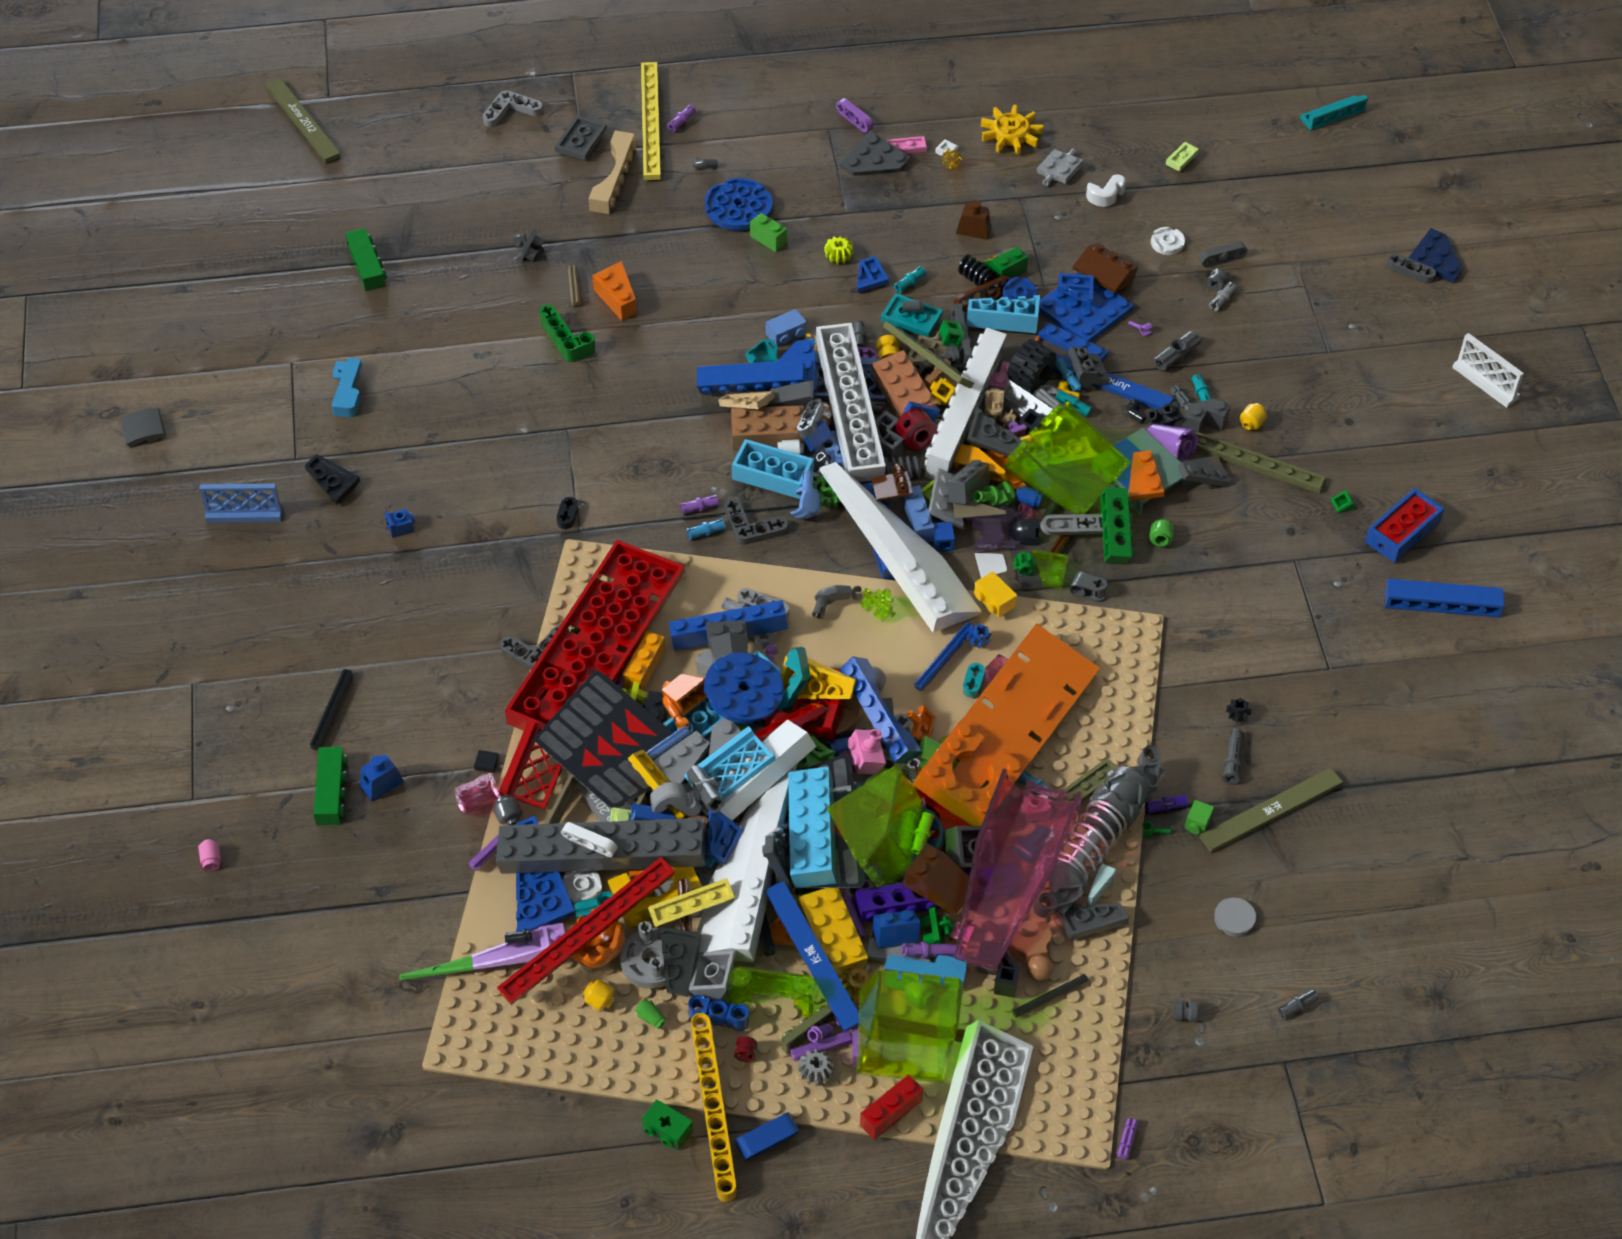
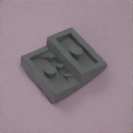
[121,407,165,448]

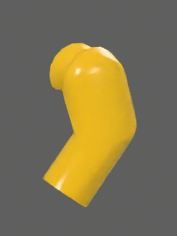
[1057,381,1080,400]

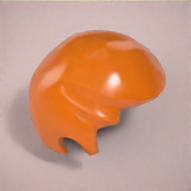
[570,908,625,968]

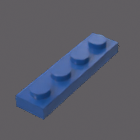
[1038,322,1108,362]

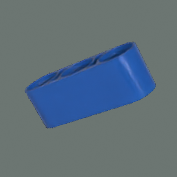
[734,1112,800,1161]

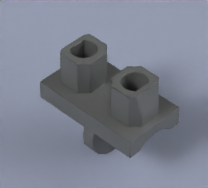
[513,229,544,261]

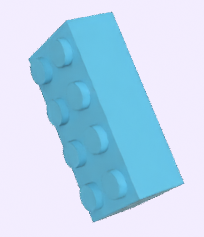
[732,439,814,499]

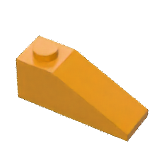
[953,444,1008,483]

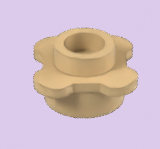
[1001,409,1016,429]

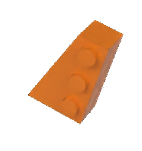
[592,261,637,321]

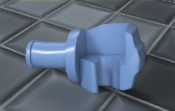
[791,471,820,519]

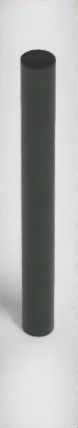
[1012,974,1088,1018]

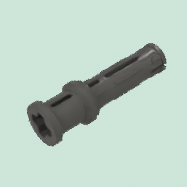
[1222,728,1243,785]

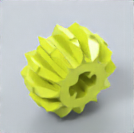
[824,236,854,265]

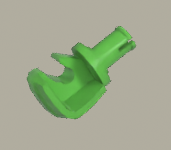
[973,481,1015,510]

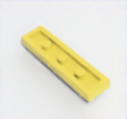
[648,878,735,927]

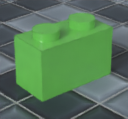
[750,213,787,252]

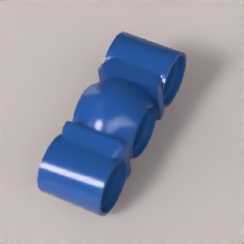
[688,995,749,1031]

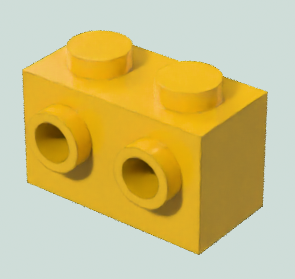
[974,571,1017,618]

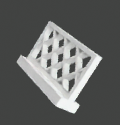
[1452,333,1524,408]

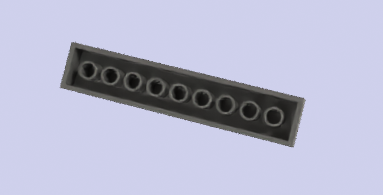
[496,818,707,874]

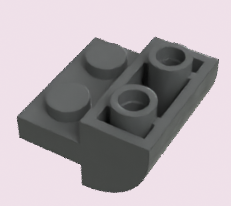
[1068,346,1110,388]

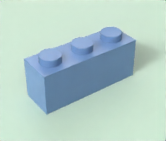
[901,486,934,543]

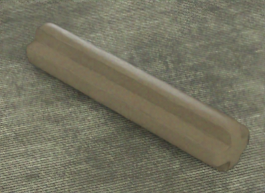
[568,265,581,307]

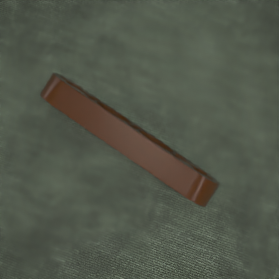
[954,275,1012,312]

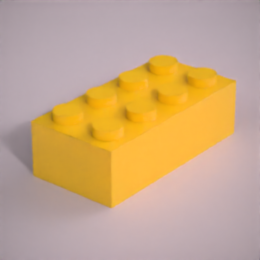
[797,888,868,977]

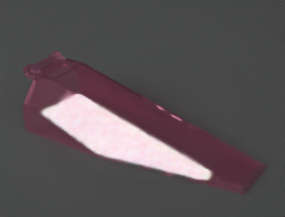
[954,768,1082,972]

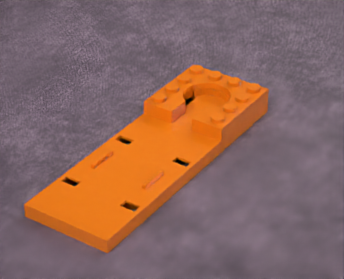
[912,623,1100,826]

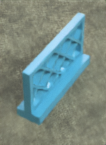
[684,726,776,799]

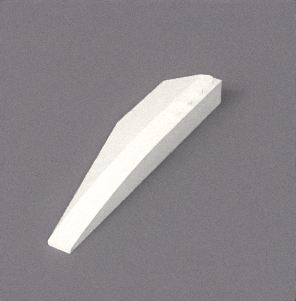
[819,462,982,633]
[916,1020,1033,1239]

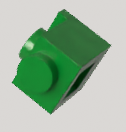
[939,320,965,348]

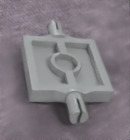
[1037,148,1083,186]

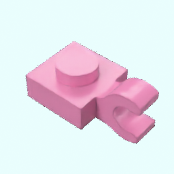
[989,361,1010,390]

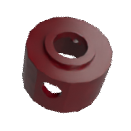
[895,408,938,451]

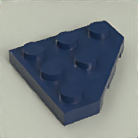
[1408,228,1462,284]

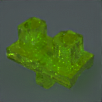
[860,588,896,622]

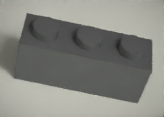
[948,460,990,504]

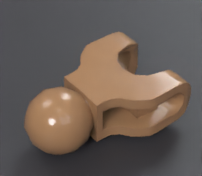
[1007,921,1054,981]

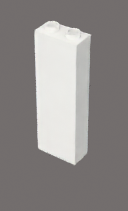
[700,720,816,820]

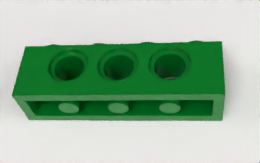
[1100,487,1134,564]

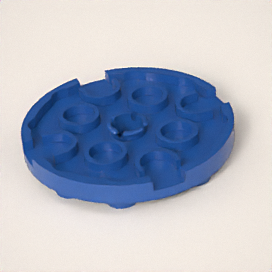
[705,178,773,231]
[704,653,784,724]

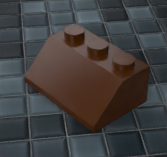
[1072,243,1138,293]

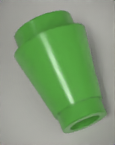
[635,998,667,1029]

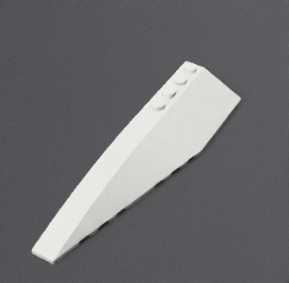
[697,764,797,962]

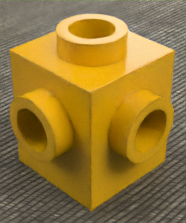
[928,378,956,405]

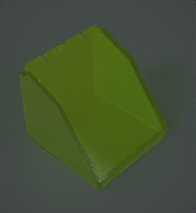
[827,764,923,887]
[857,969,963,1083]

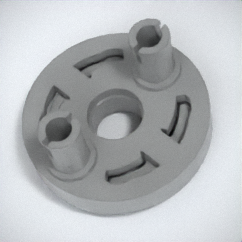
[620,921,666,988]

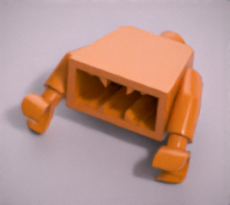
[662,674,707,729]

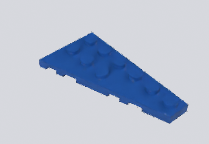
[516,816,576,932]

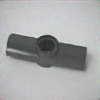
[1154,331,1201,371]
[687,765,725,813]

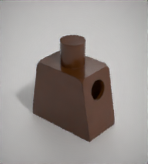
[956,200,992,240]

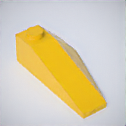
[781,656,856,699]

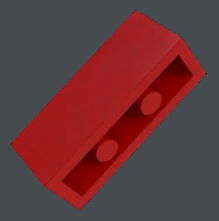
[860,1074,923,1140]

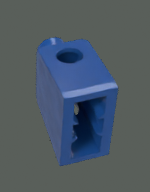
[360,754,404,801]

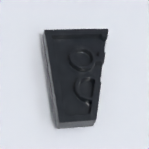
[305,454,360,505]

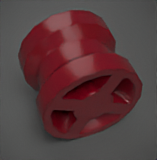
[734,1036,758,1062]

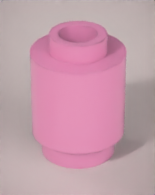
[198,839,221,871]

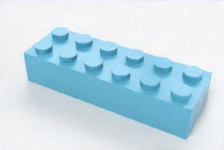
[788,767,836,888]

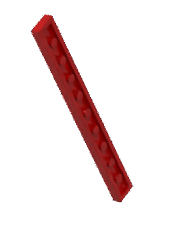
[497,857,675,1005]

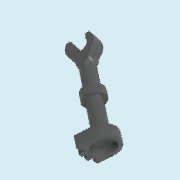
[912,345,960,374]

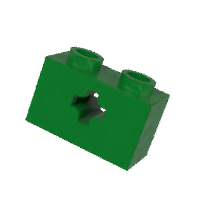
[641,1099,693,1151]

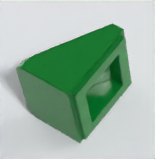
[1330,490,1357,514]

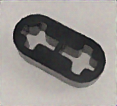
[557,497,578,529]

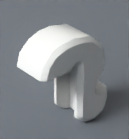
[1086,175,1126,207]

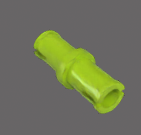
[911,812,935,855]

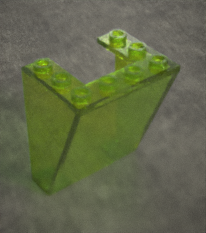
[1004,401,1131,514]

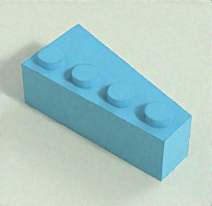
[966,295,1040,333]

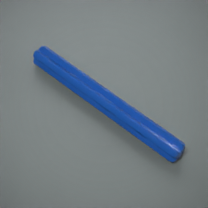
[914,622,975,691]

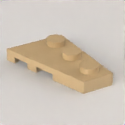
[718,391,775,409]

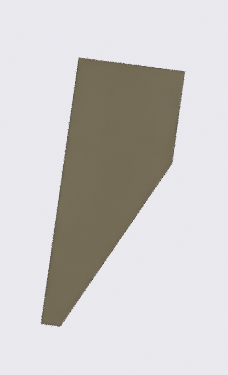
[953,500,1006,518]

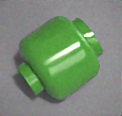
[1149,519,1174,547]

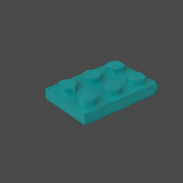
[881,293,943,337]

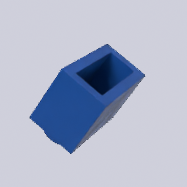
[872,910,920,948]

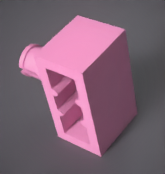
[848,729,886,775]

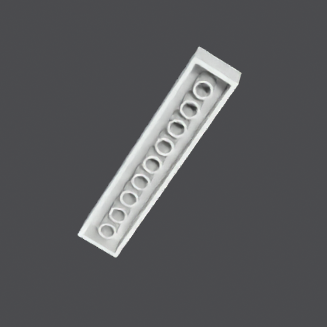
[816,323,886,482]
[923,327,1007,480]

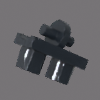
[1148,402,1183,426]

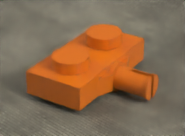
[906,705,936,745]

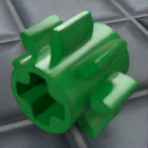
[1013,552,1037,575]

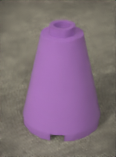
[1146,424,1198,462]

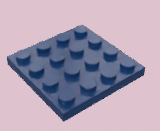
[1039,272,1134,342]

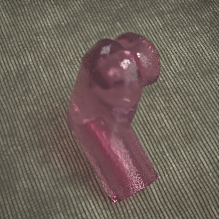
[1018,503,1035,520]

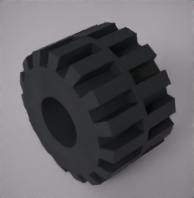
[1007,339,1057,393]

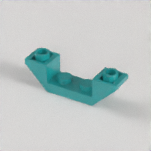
[778,647,811,711]

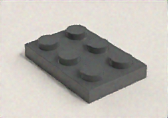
[555,115,607,160]

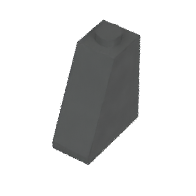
[766,381,814,410]

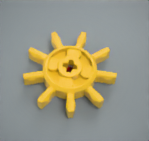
[981,105,1043,155]

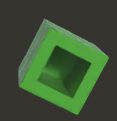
[1184,800,1214,835]

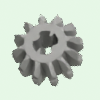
[798,1048,835,1087]

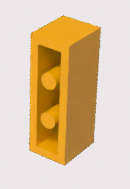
[623,631,665,691]

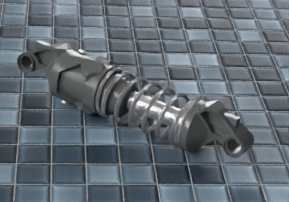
[1033,745,1164,918]

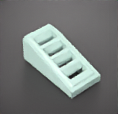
[1086,864,1117,907]

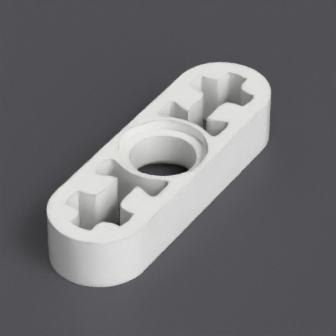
[561,822,618,857]

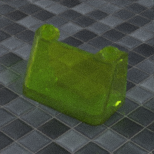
[728,966,818,1019]

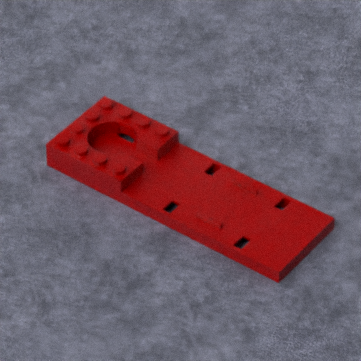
[505,540,685,731]

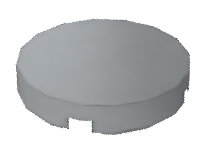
[1214,897,1256,937]

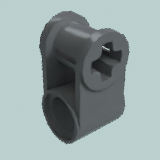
[1069,572,1108,602]

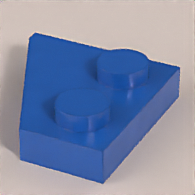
[857,256,889,293]
[1058,273,1094,305]

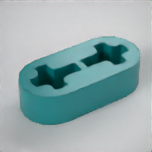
[963,663,985,698]

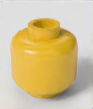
[1240,404,1267,430]
[583,979,616,1011]

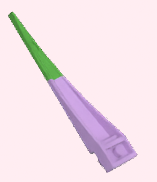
[399,923,565,980]

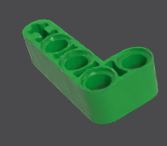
[539,305,595,362]

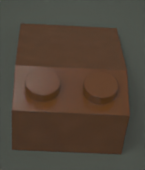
[903,843,977,916]

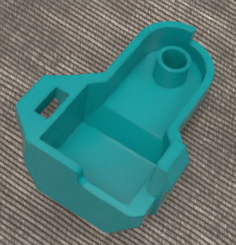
[745,339,779,363]

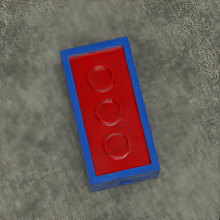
[1365,488,1445,563]

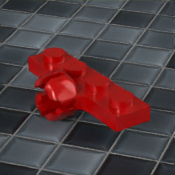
[754,703,825,742]

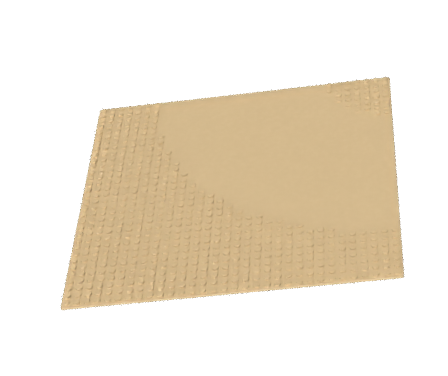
[422,539,1164,1170]

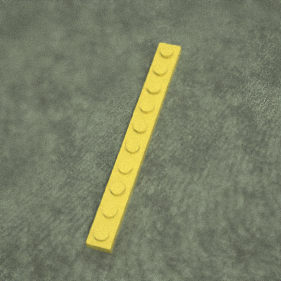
[641,62,661,180]

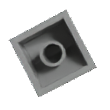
[689,950,736,1002]

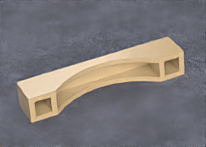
[589,131,637,214]

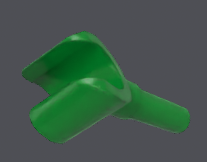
[1142,821,1171,837]

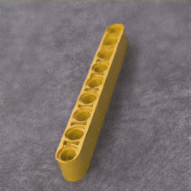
[691,1013,737,1202]

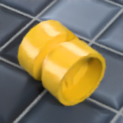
[876,335,900,359]

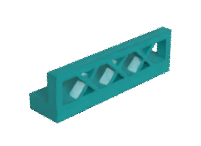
[1300,94,1368,130]

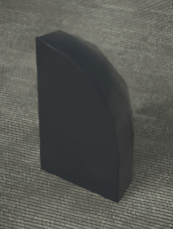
[1009,519,1040,546]

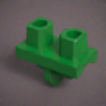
[920,907,956,944]

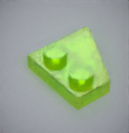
[1032,549,1068,589]

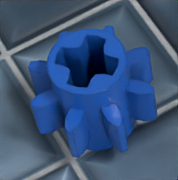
[966,623,992,649]

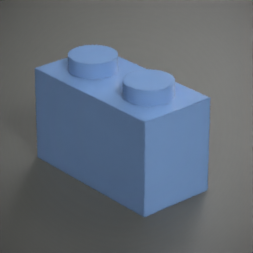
[765,309,807,346]

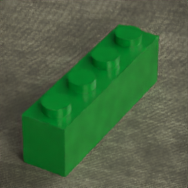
[345,228,387,291]
[313,747,348,826]

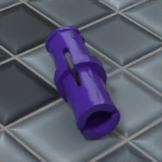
[1145,794,1188,814]

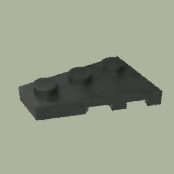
[660,926,701,997]

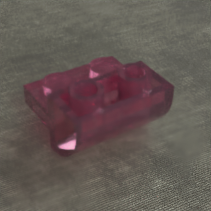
[455,772,502,815]

